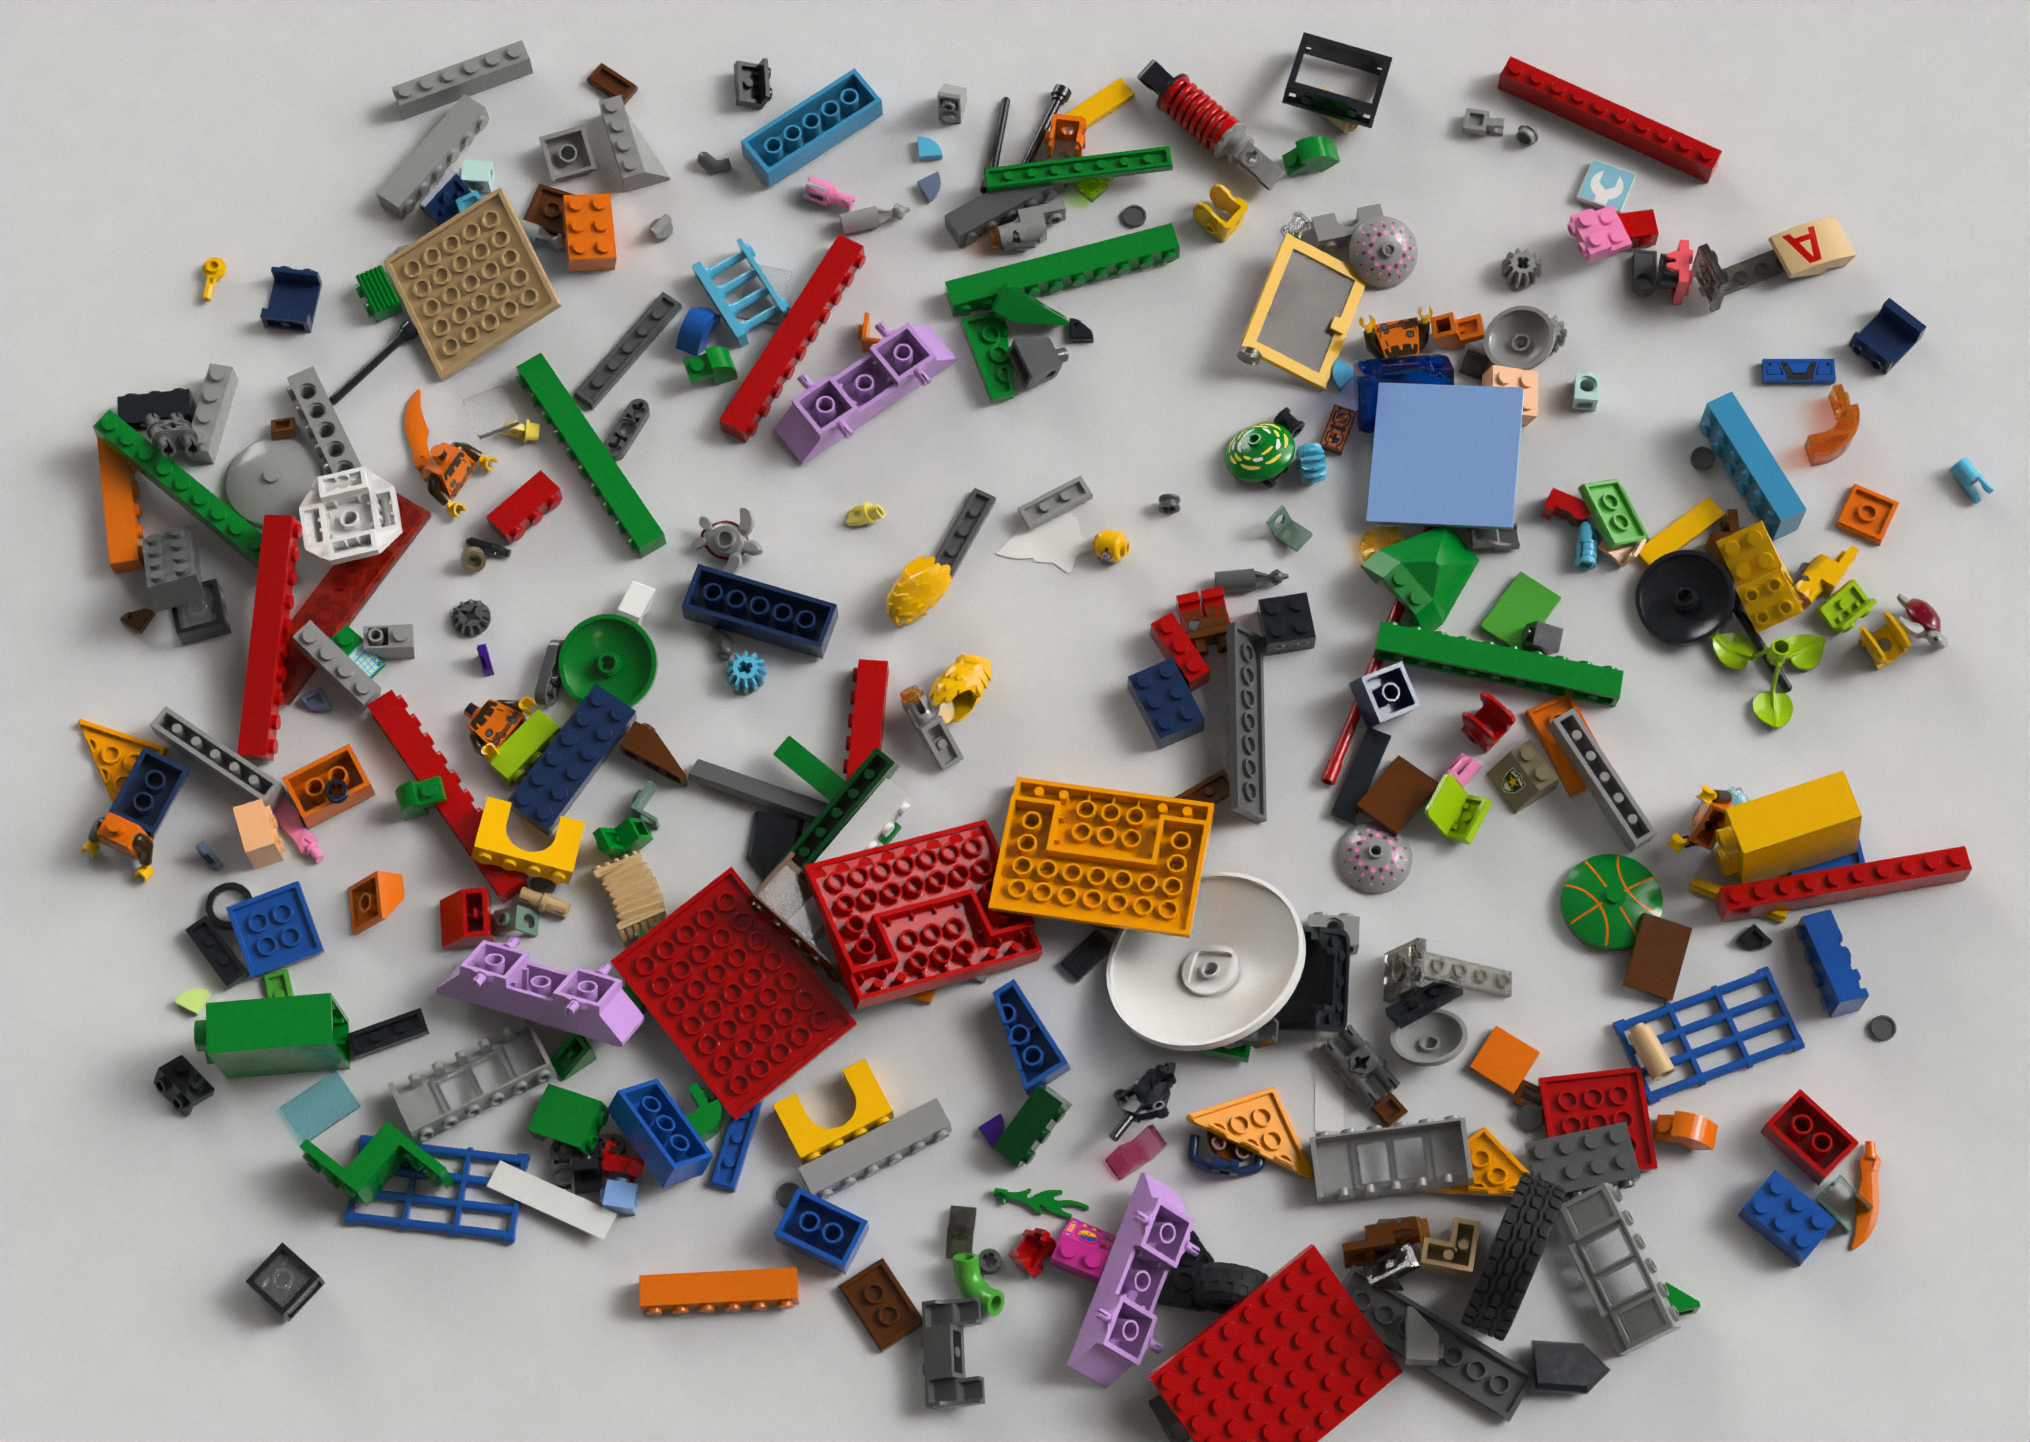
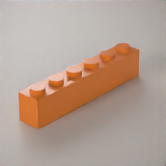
[97,438,145,574]
[639,1267,799,1316]

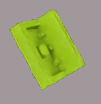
[1815,579,1877,633]

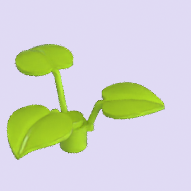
[1712,633,1826,729]

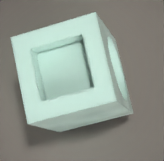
[458,160,494,193]
[1571,372,1600,411]

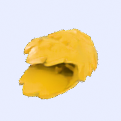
[886,555,952,627]
[929,654,992,725]

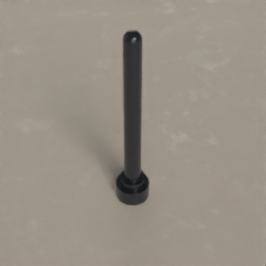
[1021,84,1072,164]
[980,97,1010,194]
[329,320,419,405]
[1733,589,1792,692]

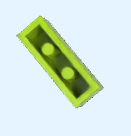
[486,708,561,787]

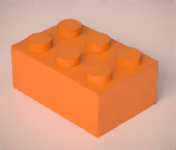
[562,193,617,272]
[282,744,376,829]

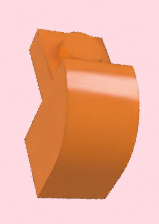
[1430,312,1485,350]
[1653,1111,1718,1150]

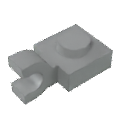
[1462,108,1505,136]

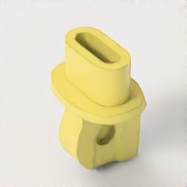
[502,419,540,443]
[846,502,885,527]

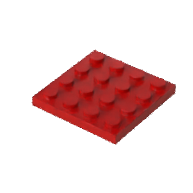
[1538,1067,1658,1172]

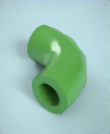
[953,1253,1005,1316]

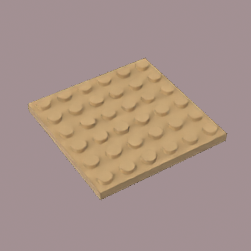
[383,187,562,380]

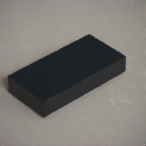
[1061,929,1113,982]

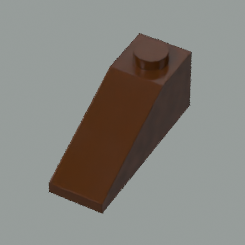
[619,721,688,787]

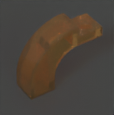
[1804,384,1860,467]

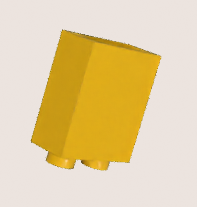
[1714,770,1862,884]

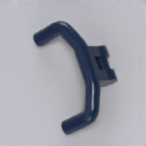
[1188,1134,1265,1177]

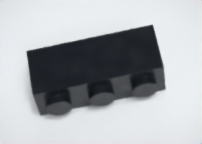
[117,388,195,431]

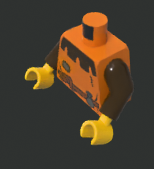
[1359,306,1433,376]
[424,442,498,518]
[464,696,537,763]
[1667,785,1733,853]
[80,812,154,883]

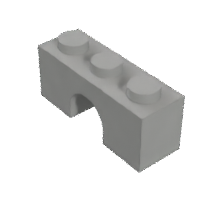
[1310,203,1384,253]

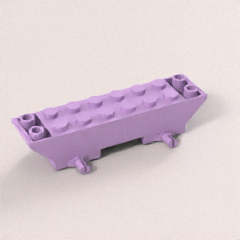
[774,321,957,465]
[437,936,644,1047]
[1067,1172,1200,1388]

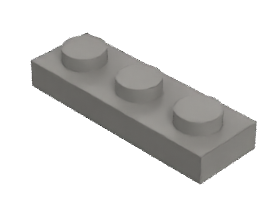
[1018,475,1093,531]

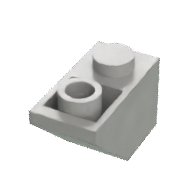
[937,84,967,124]
[363,624,415,659]

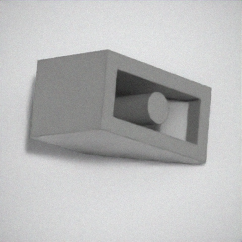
[1404,1306,1444,1366]

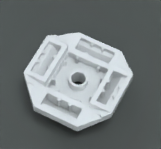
[299,466,403,565]

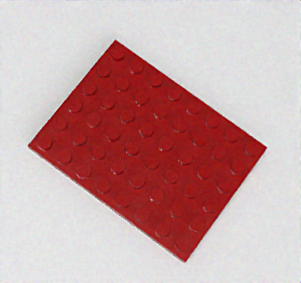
[610,867,858,1121]
[1147,1244,1403,1442]

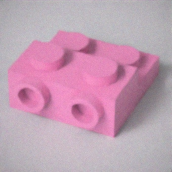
[1567,205,1632,263]

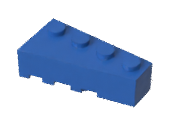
[1796,909,1869,1018]
[992,979,1071,1097]

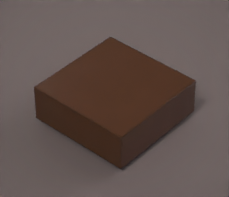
[271,417,296,441]
[1371,1092,1408,1127]

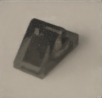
[946,1205,977,1259]
[1362,1243,1421,1291]

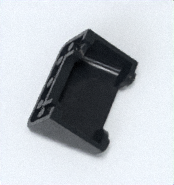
[1274,926,1350,1033]

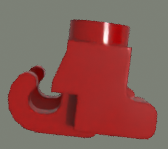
[600,1139,644,1183]
[1008,1228,1057,1278]

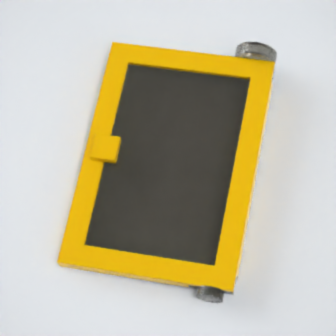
[1237,232,1366,391]

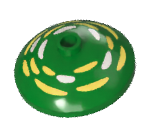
[1224,422,1295,482]

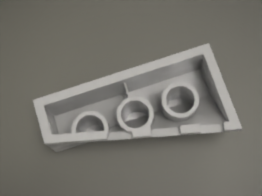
[599,95,670,192]

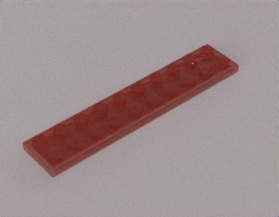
[281,492,432,706]

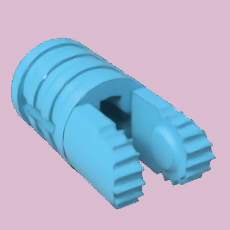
[1949,457,1994,504]
[1574,521,1599,570]

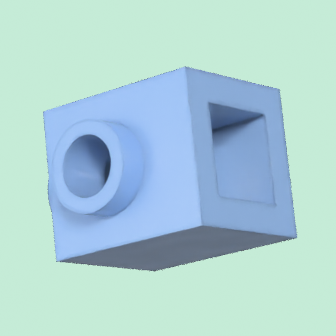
[599,1177,640,1216]

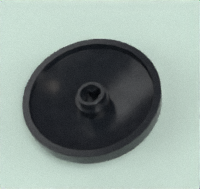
[1635,550,1735,646]

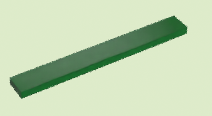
[984,146,1173,193]

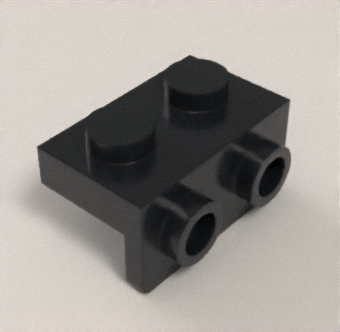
[734,58,772,109]
[153,1055,215,1117]

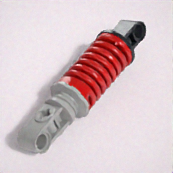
[1137,59,1286,191]

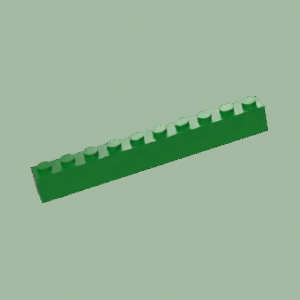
[945,223,1180,317]
[516,353,667,558]
[93,409,262,569]
[1372,621,1624,707]

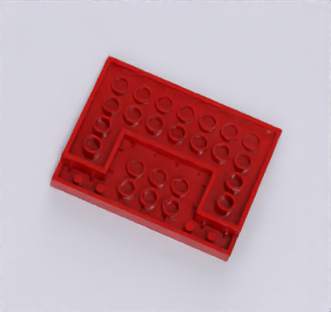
[803,820,1043,1010]

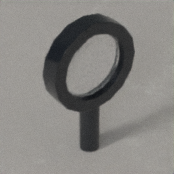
[205,882,253,930]

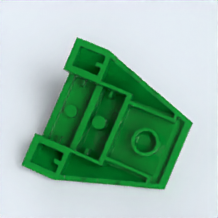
[1360,527,1479,632]

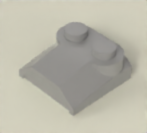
[539,125,597,182]

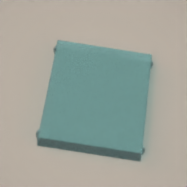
[280,1070,361,1141]

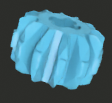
[1295,443,1327,483]
[725,650,767,694]

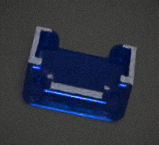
[1353,354,1454,433]

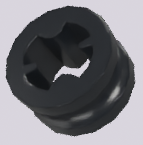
[324,779,349,804]

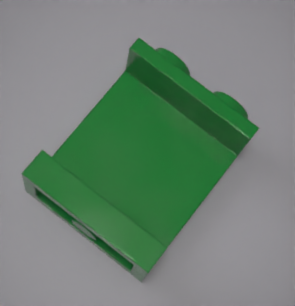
[527,1083,609,1155]

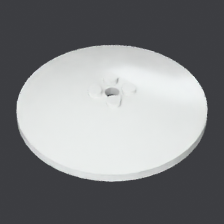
[1106,872,1306,1051]

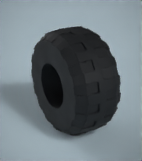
[1192,1262,1269,1315]

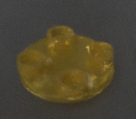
[1360,526,1406,562]

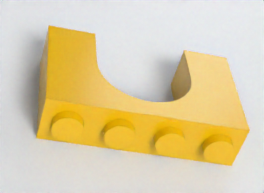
[471,796,585,885]
[773,1058,894,1165]

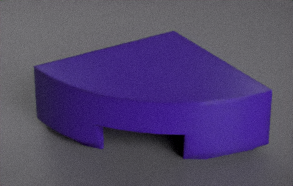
[477,643,494,677]
[979,1114,1004,1150]

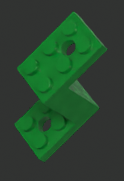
[299,1122,454,1206]

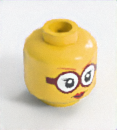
[1092,529,1130,563]

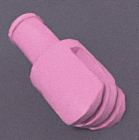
[802,175,856,211]
[1431,752,1482,796]

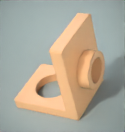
[1597,538,1647,567]

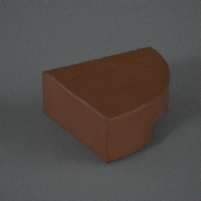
[120,608,156,634]

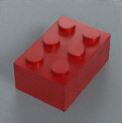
[1760,1089,1859,1186]

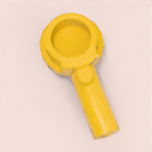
[202,257,226,302]

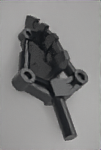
[1109,1062,1177,1142]

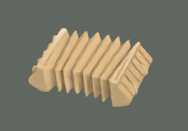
[592,849,667,944]

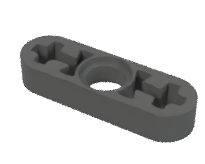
[604,399,650,461]
[534,640,564,707]

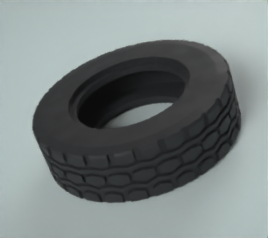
[1461,1172,1566,1341]

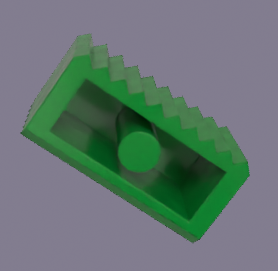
[355,265,403,323]

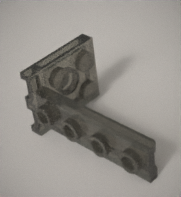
[1691,243,1786,313]
[1383,938,1512,1003]

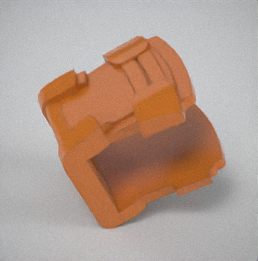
[1044,114,1086,160]

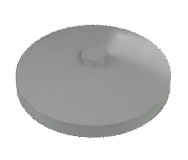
[226,438,323,528]

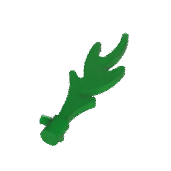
[993,1188,1089,1219]

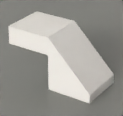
[616,581,656,625]

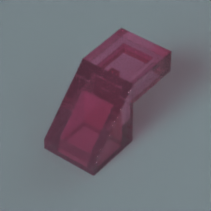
[1105,1124,1168,1181]

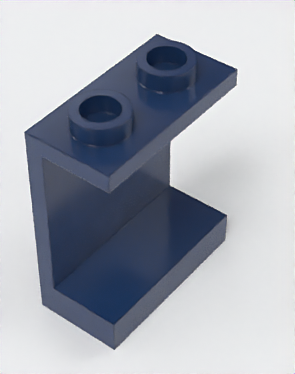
[260,266,322,333]
[1849,298,1927,375]

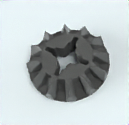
[451,598,491,636]

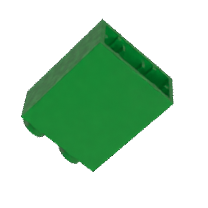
[194,993,350,1079]

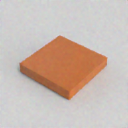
[1835,483,1899,546]
[1469,1026,1540,1096]

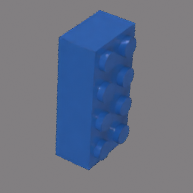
[607,1079,714,1188]

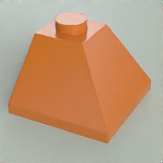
[348,871,404,935]

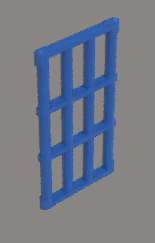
[1612,966,1805,1105]
[344,1135,530,1244]

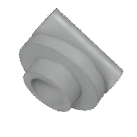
[649,214,673,240]

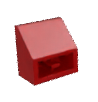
[440,887,493,949]

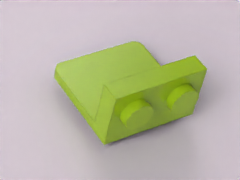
[1425,774,1492,845]

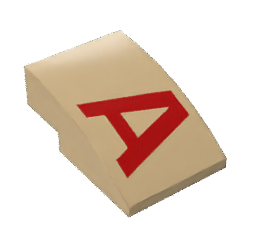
[1768,217,1856,278]

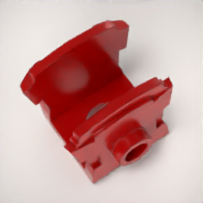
[1461,692,1516,752]

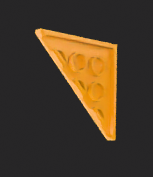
[78,719,168,804]
[1186,1087,1314,1179]
[1418,1127,1534,1197]

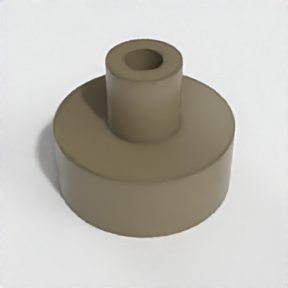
[461,547,486,573]

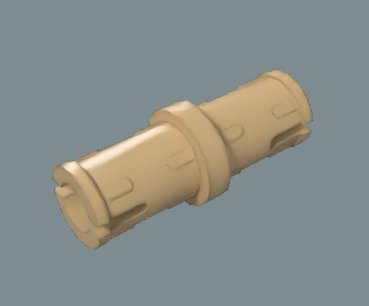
[518,886,571,918]

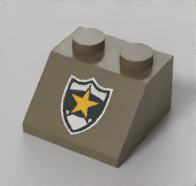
[1487,739,1560,814]

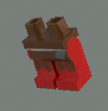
[1176,586,1230,657]

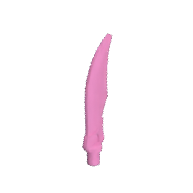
[270,775,324,863]

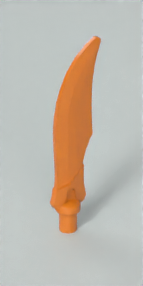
[404,389,431,482]
[1850,1141,1881,1250]

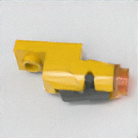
[1792,545,1859,611]

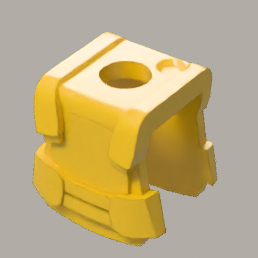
[1193,183,1248,242]
[1858,611,1911,670]

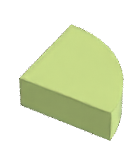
[175,989,211,1015]

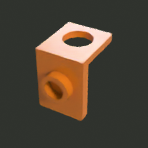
[858,312,881,352]

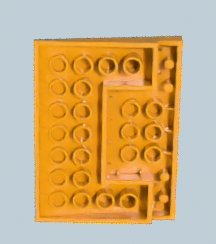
[988,777,1215,938]

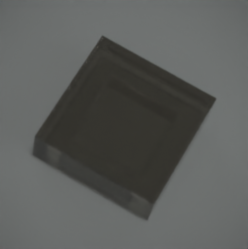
[1459,349,1489,380]

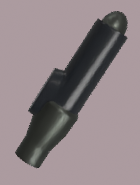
[466,537,511,558]

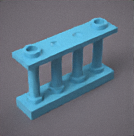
[692,238,790,348]

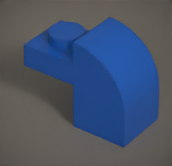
[676,307,721,356]

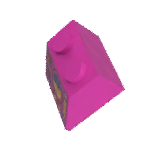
[1051,1217,1116,1285]

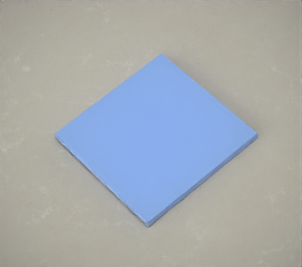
[1366,383,1525,530]

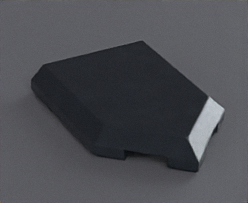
[746,811,804,881]
[1157,1230,1215,1312]
[1531,1340,1611,1394]

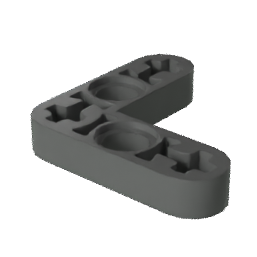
[550,1134,626,1195]

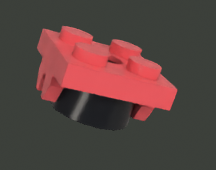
[1657,240,1693,305]

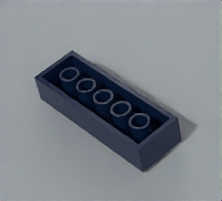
[681,564,838,659]
[507,683,637,837]

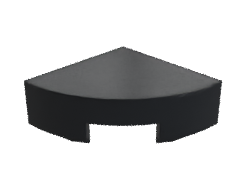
[1069,318,1094,343]
[1735,924,1773,950]

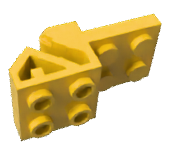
[1716,520,1803,633]

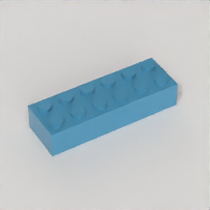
[741,68,883,188]
[1699,392,1807,542]

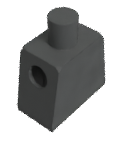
[1007,337,1069,390]

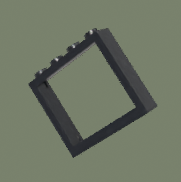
[1282,32,1393,128]

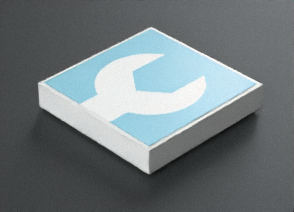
[1576,159,1637,214]

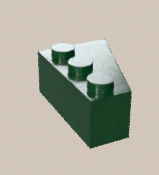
[993,1085,1073,1167]

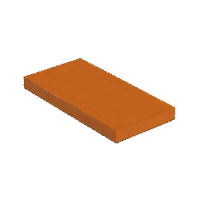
[1525,694,1598,798]

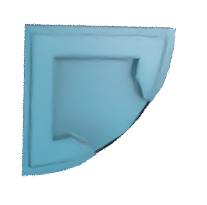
[917,136,943,161]
[1332,358,1356,392]

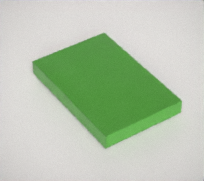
[1578,479,1650,550]
[1479,571,1562,651]

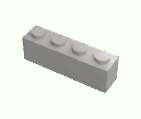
[189,363,238,464]
[292,620,381,712]

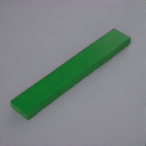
[773,735,902,845]

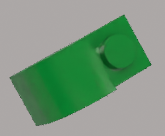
[1282,136,1340,178]
[683,346,738,386]
[395,776,447,821]
[593,817,653,860]
[686,1082,723,1143]

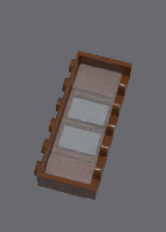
[747,851,850,996]

